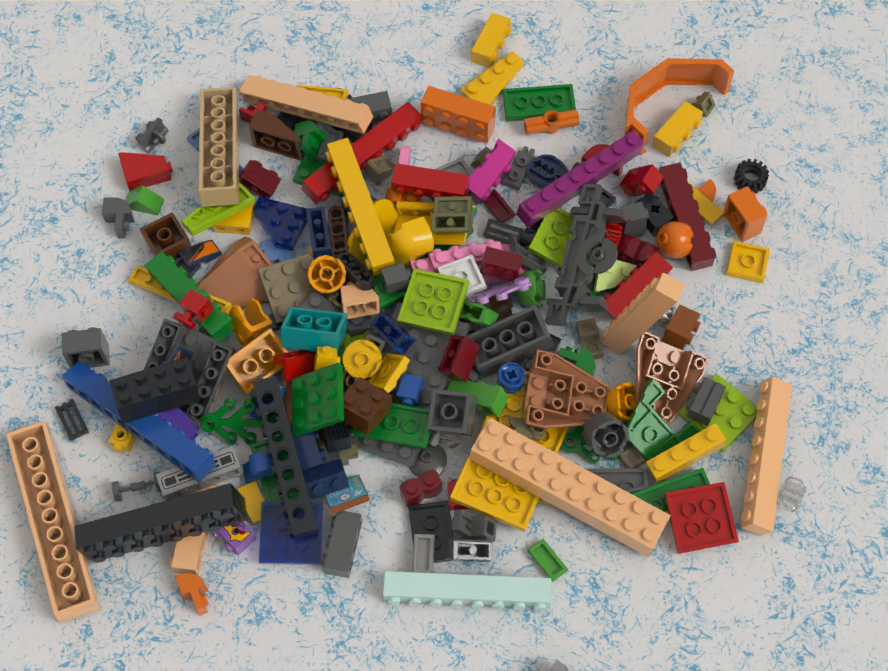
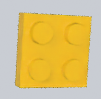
[367,353,410,393]

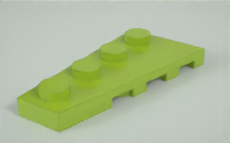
[182,182,255,236]

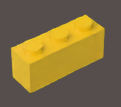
[471,13,512,68]
[652,101,703,157]

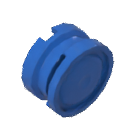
[497,362,526,394]

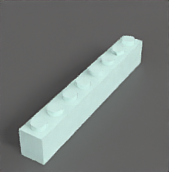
[383,571,551,611]

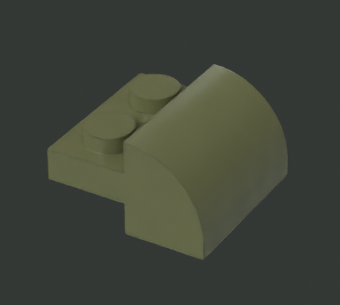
[431,196,473,233]

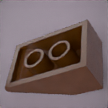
[249,110,304,161]

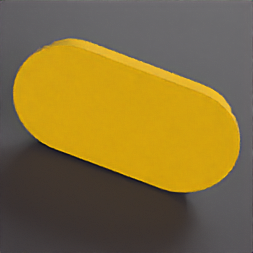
[347,199,398,265]

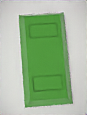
[527,539,568,582]

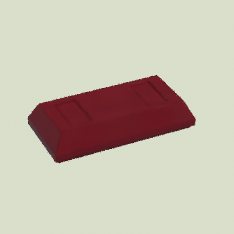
[482,189,516,223]

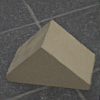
[365,156,395,186]

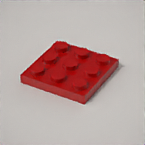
[664,482,739,554]

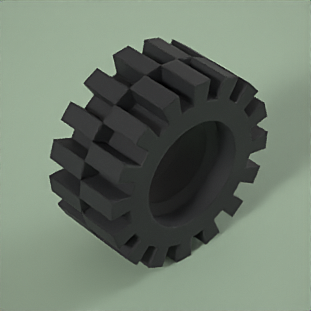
[734,159,769,194]

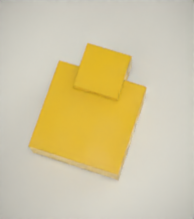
[212,201,256,235]

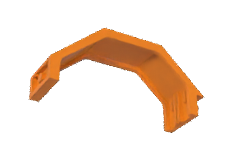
[624,58,734,156]

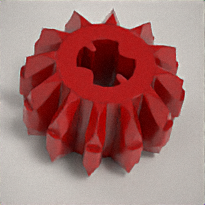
[598,223,623,247]

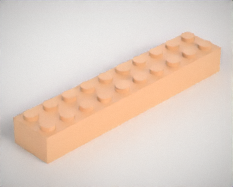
[468,418,671,557]
[6,421,101,623]

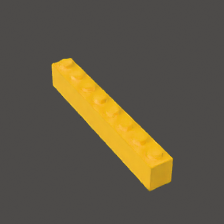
[325,138,395,276]

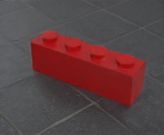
[391,163,469,200]
[604,252,673,320]

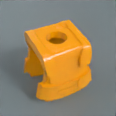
[228,298,272,346]

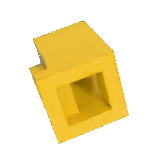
[108,422,136,453]

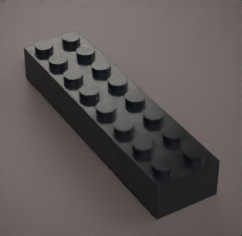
[74,483,248,563]

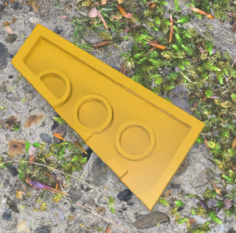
[460,51,524,105]

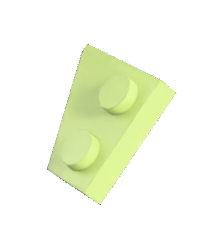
[593,260,637,293]

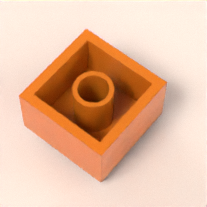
[724,186,768,242]

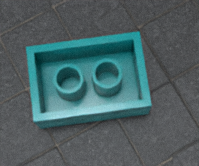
[281,307,347,354]

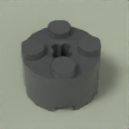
[583,411,629,458]

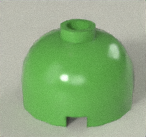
[514,270,546,307]

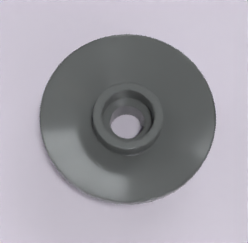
[408,444,447,477]

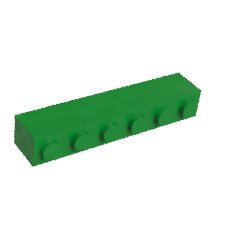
[144,251,235,341]

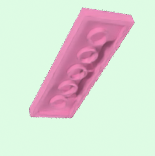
[409,239,527,284]

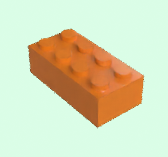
[420,86,496,144]

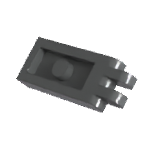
[502,146,535,191]

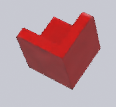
[239,102,267,123]

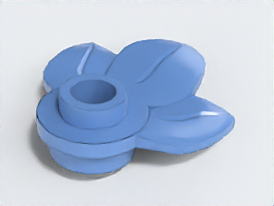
[259,235,293,262]

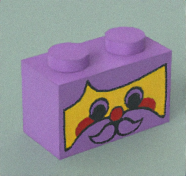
[210,522,256,555]

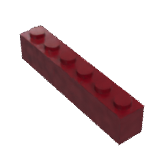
[659,162,716,271]

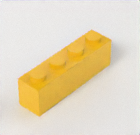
[646,423,727,485]

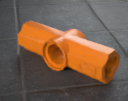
[524,109,580,135]

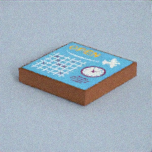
[324,474,370,514]

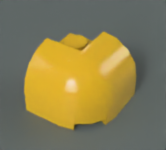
[386,217,434,267]

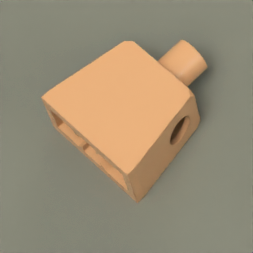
[340,281,380,319]

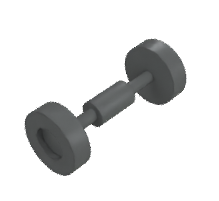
[112,471,161,502]

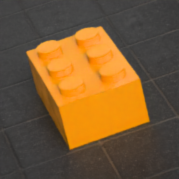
[225,328,288,394]

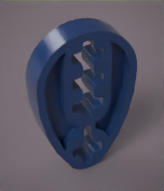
[527,154,569,189]

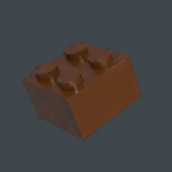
[139,212,191,260]
[343,377,392,436]

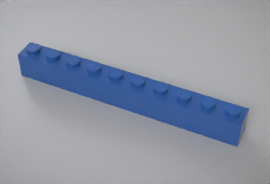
[62,361,216,482]

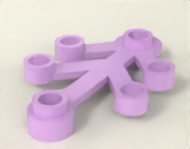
[465,276,532,304]

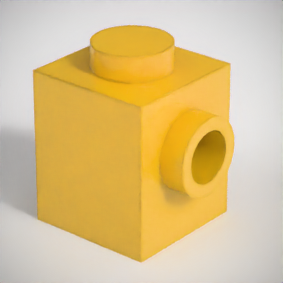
[314,346,340,371]

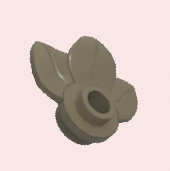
[509,416,546,440]

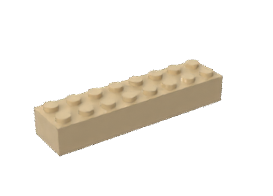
[199,87,239,207]

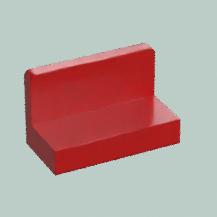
[273,350,316,382]

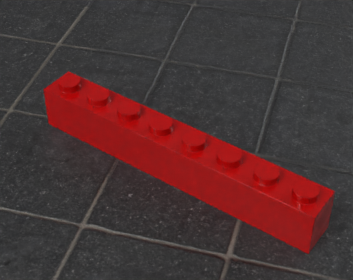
[301,102,423,205]

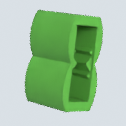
[459,299,498,327]

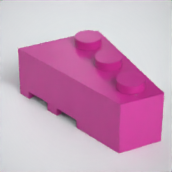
[468,139,516,204]

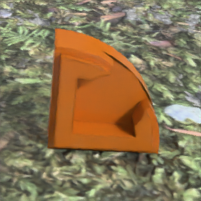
[698,179,716,202]

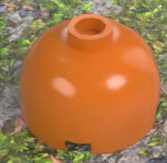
[656,221,693,259]

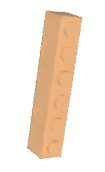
[169,483,219,576]

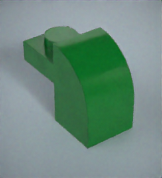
[294,121,326,159]
[558,346,596,377]

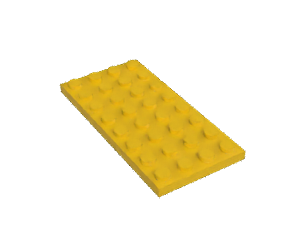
[450,370,569,532]

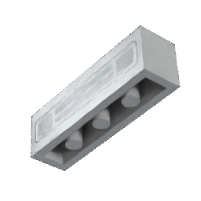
[156,446,244,501]

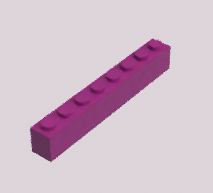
[516,130,645,228]

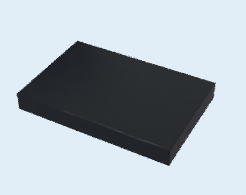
[408,500,454,563]

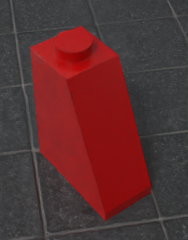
[118,152,173,191]

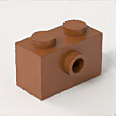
[662,304,701,350]

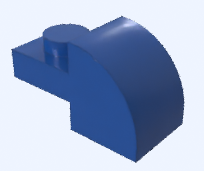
[243,451,281,484]

